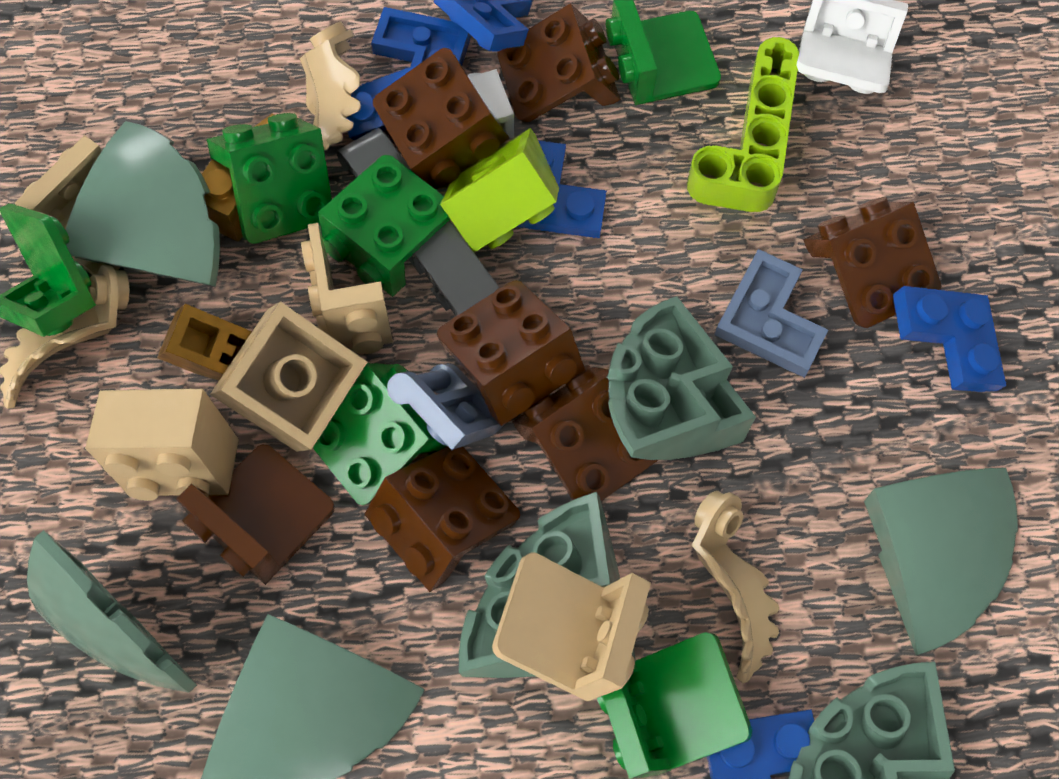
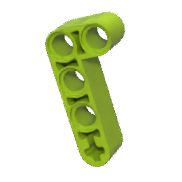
[687,37,799,212]

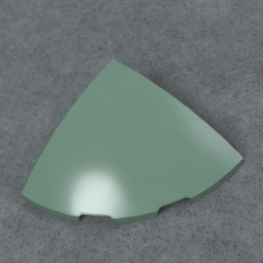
[66,121,220,287]
[607,296,756,460]
[864,467,1018,656]
[459,492,636,678]
[27,530,197,693]
[201,614,425,779]
[788,661,955,779]

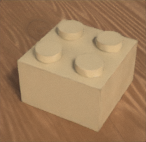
[210,301,367,452]
[85,389,239,501]

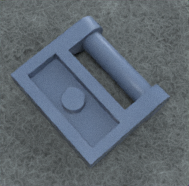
[387,363,505,450]

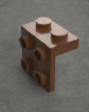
[497,3,621,122]
[373,48,510,190]
[803,197,942,328]
[437,280,585,426]
[512,365,658,501]
[176,444,335,585]
[364,446,520,592]

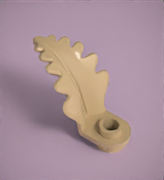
[299,21,361,150]
[0,265,130,409]
[691,491,779,683]

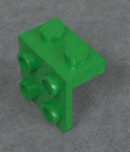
[605,0,721,105]
[207,113,332,244]
[318,155,450,297]
[0,203,96,337]
[313,363,447,505]
[597,632,753,779]

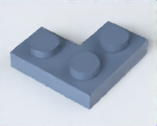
[714,249,828,378]

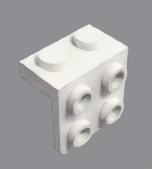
[797,0,908,94]

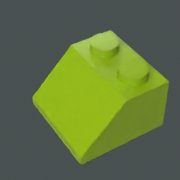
[440,128,559,252]

